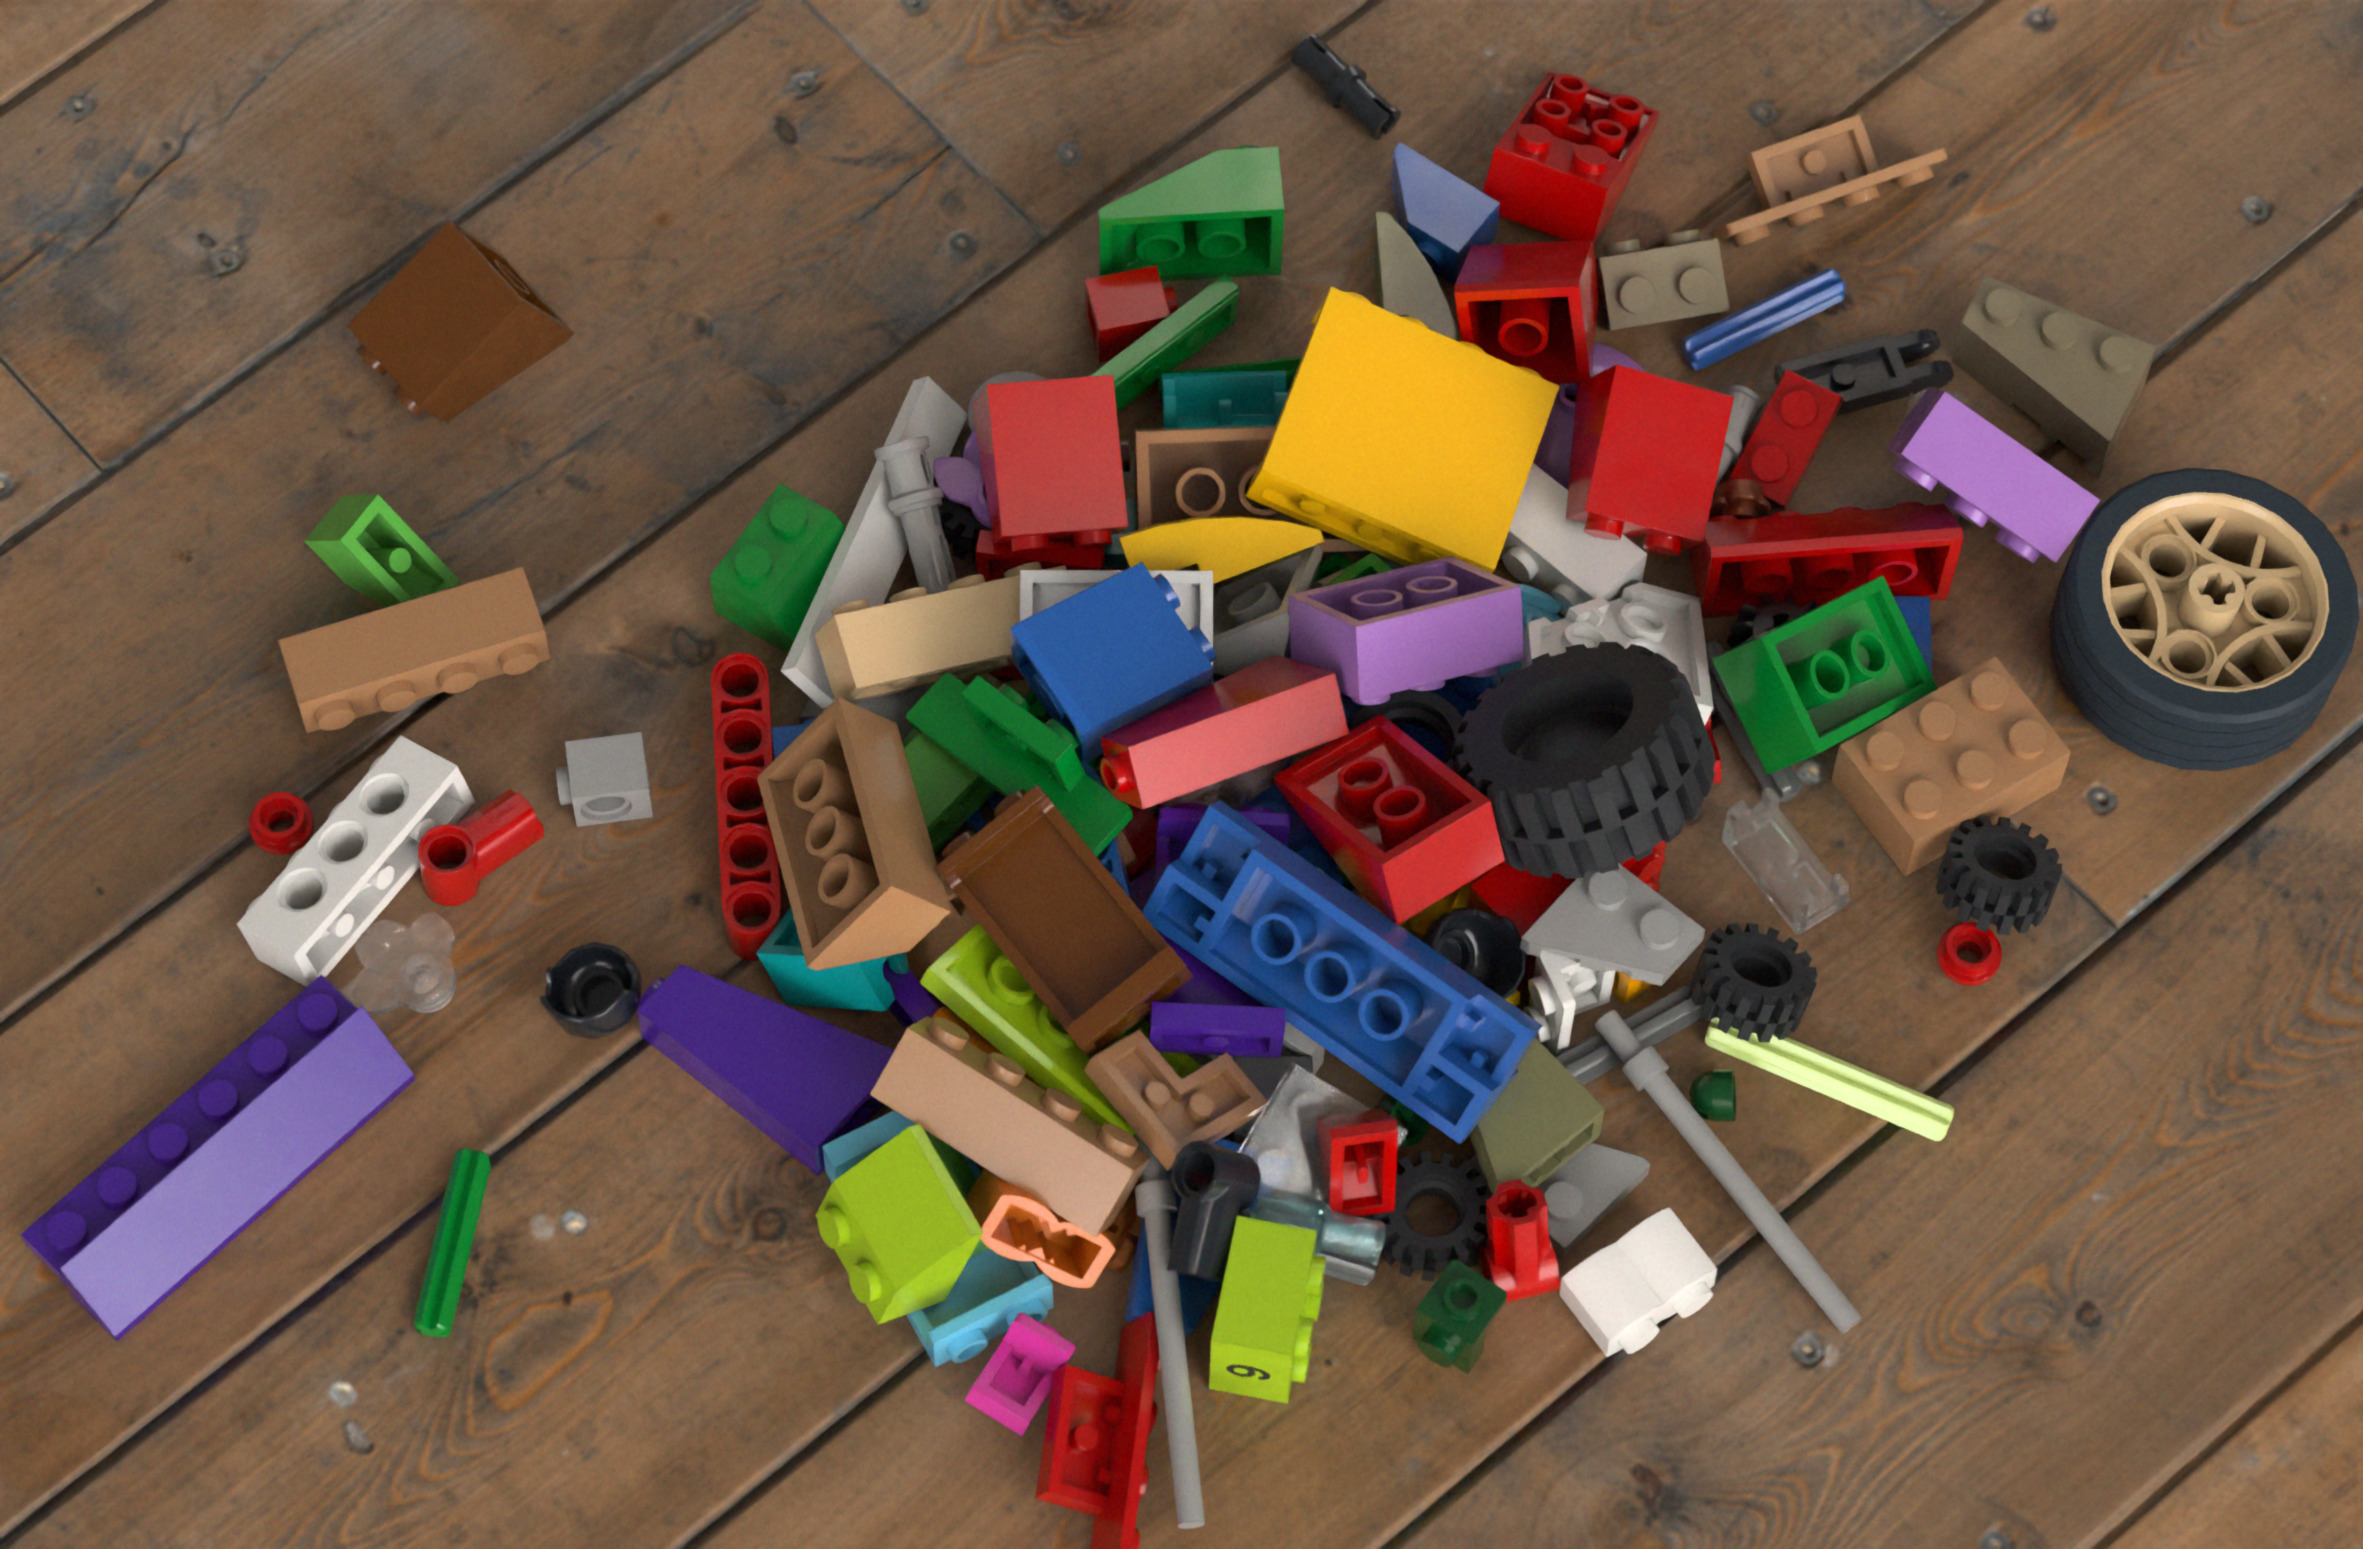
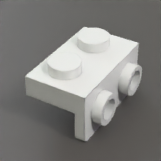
[1524,950,1616,1057]

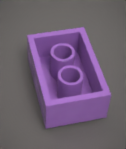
[1885,387,2100,564]
[1288,556,1524,705]

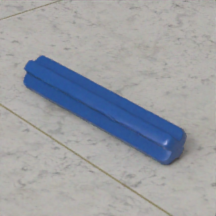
[1680,268,1846,370]

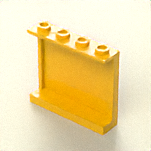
[1245,286,1560,574]

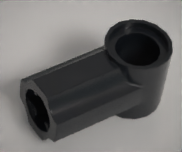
[1167,1141,1261,1283]

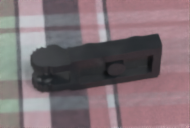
[1773,328,1955,416]

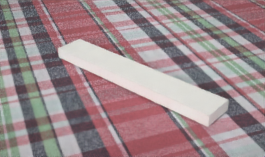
[781,376,968,709]

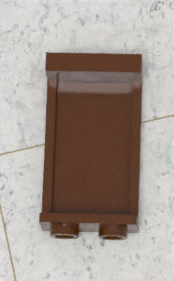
[935,785,1194,1060]

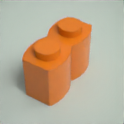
[965,1168,1116,1288]

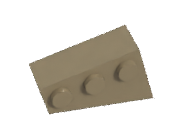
[1952,275,2157,479]

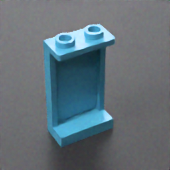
[822,1110,1054,1367]

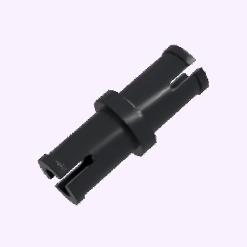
[1290,33,1401,140]

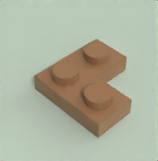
[1083,1030,1268,1171]

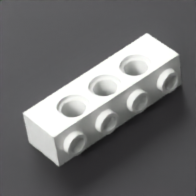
[237,735,476,987]

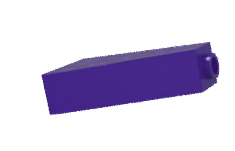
[637,965,895,1175]

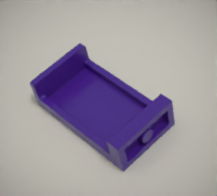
[1148,803,1290,1058]

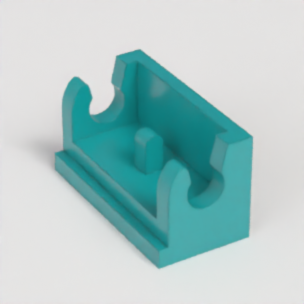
[1162,370,1288,429]
[756,909,908,1011]

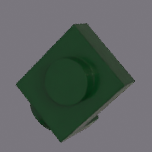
[1412,1260,1507,1374]

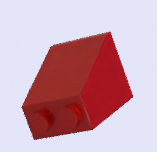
[1454,240,1599,384]
[1566,364,1734,556]
[972,375,1128,553]

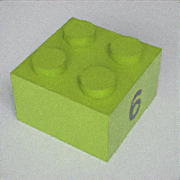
[1209,1216,1327,1404]

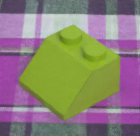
[815,1123,984,1325]

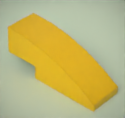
[1118,515,1325,584]

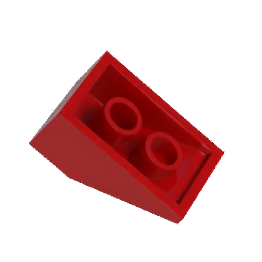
[1274,714,1505,925]

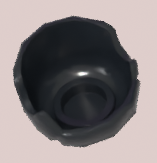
[1422,907,1526,999]
[540,942,642,1040]

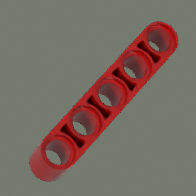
[711,652,783,961]

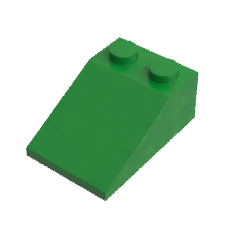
[1099,145,1284,282]
[1712,575,1938,775]

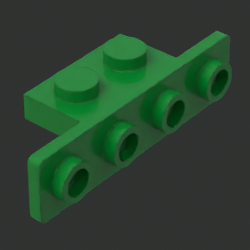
[906,673,1133,857]

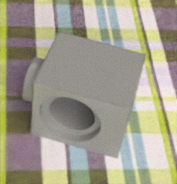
[556,732,653,827]

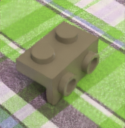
[1595,229,1730,331]

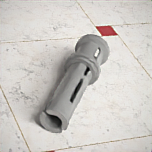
[874,436,957,595]

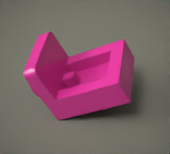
[965,1313,1075,1436]

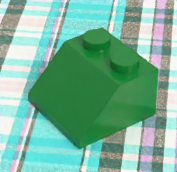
[710,483,846,653]

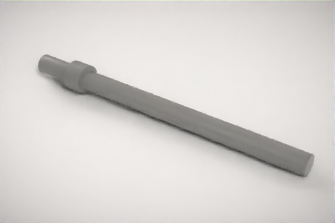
[1594,1010,1862,1334]
[1135,1135,1205,1529]

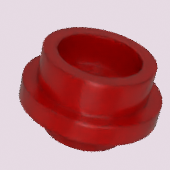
[249,792,314,855]
[1936,922,2002,986]

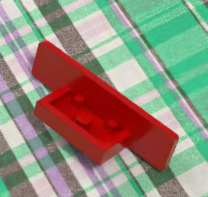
[1035,1311,1161,1549]

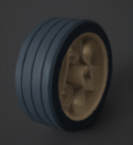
[2049,468,2359,771]

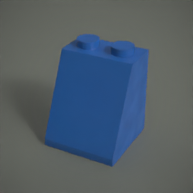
[1010,562,1217,763]

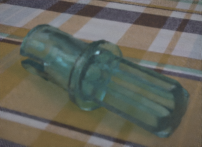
[1250,1195,1385,1263]

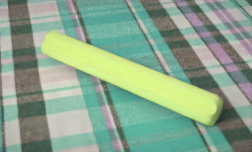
[1705,1017,1954,1141]

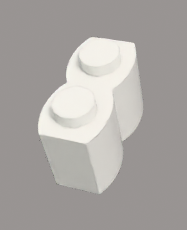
[1559,1207,1717,1357]

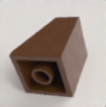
[347,220,574,423]

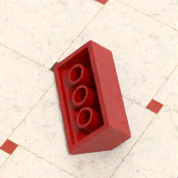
[1690,501,1964,619]

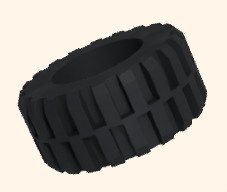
[1451,642,1716,879]

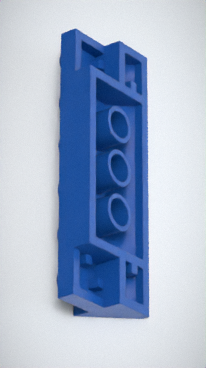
[1142,800,1542,1144]

